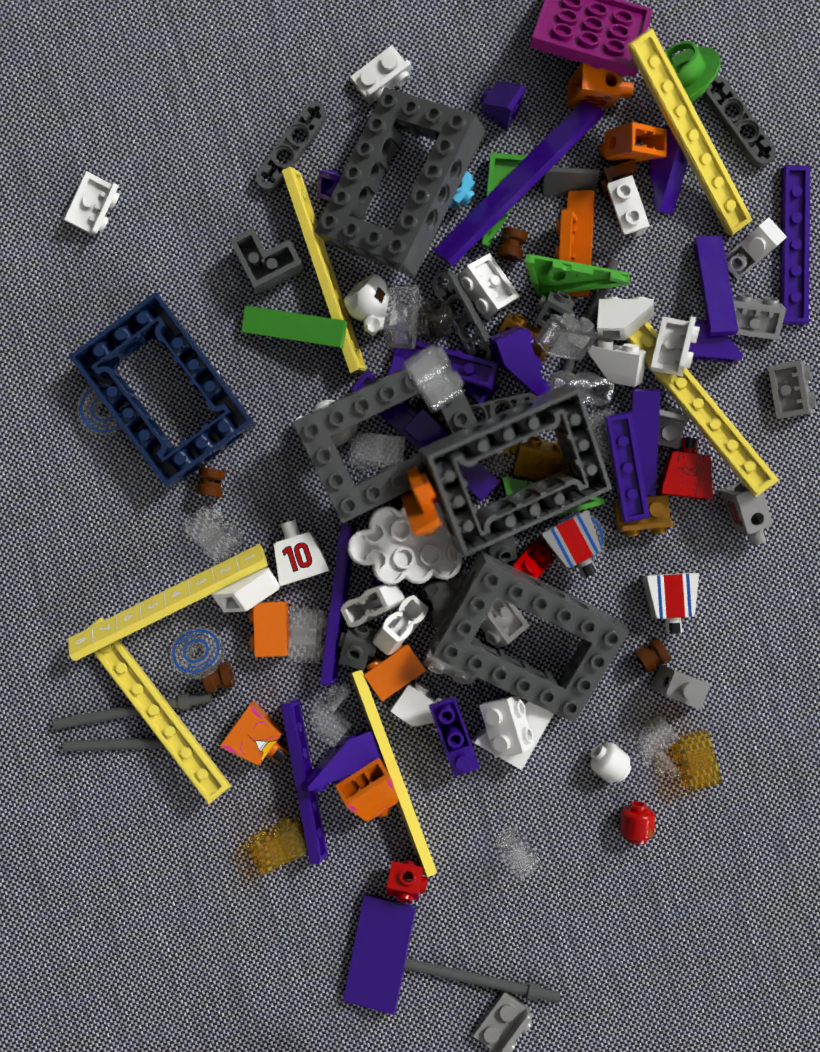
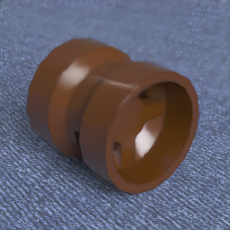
[496,227,528,262]
[196,467,226,497]
[634,637,671,674]
[202,661,235,693]

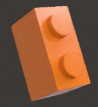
[249,601,290,657]
[364,642,426,701]

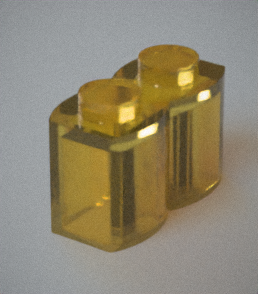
[670,729,722,792]
[246,817,308,875]

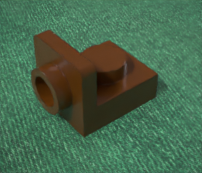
[598,159,638,201]

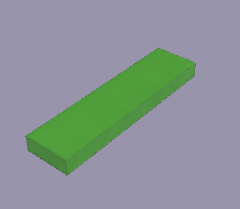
[241,305,347,348]

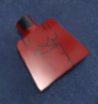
[656,437,713,500]

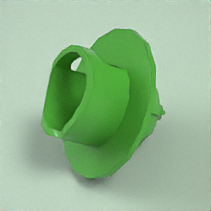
[664,41,721,103]

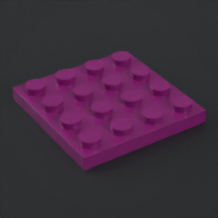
[529,0,653,78]

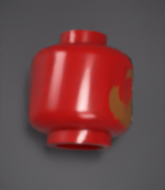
[620,801,655,844]

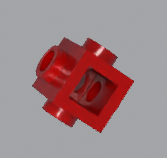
[386,860,428,903]

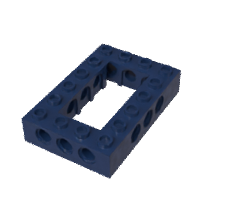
[69,292,257,488]

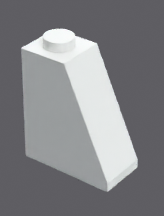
[473,700,554,770]

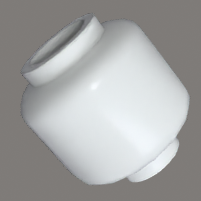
[590,742,631,783]

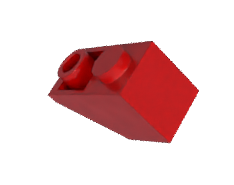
[510,539,555,579]

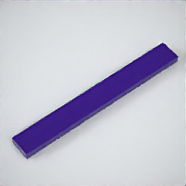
[433,100,604,267]

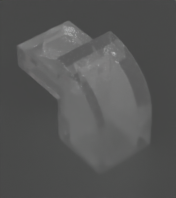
[311,682,352,748]
[636,713,681,780]

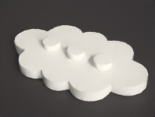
[347,502,476,585]

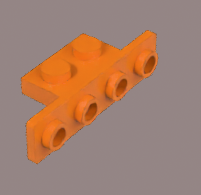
[555,190,595,297]
[400,466,441,536]

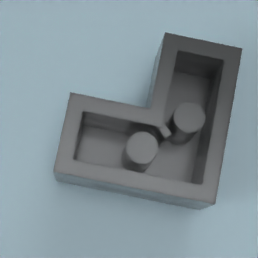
[230,228,305,294]

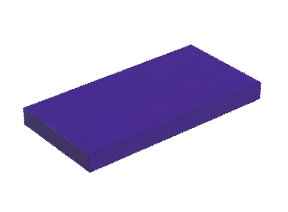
[343,893,417,1015]

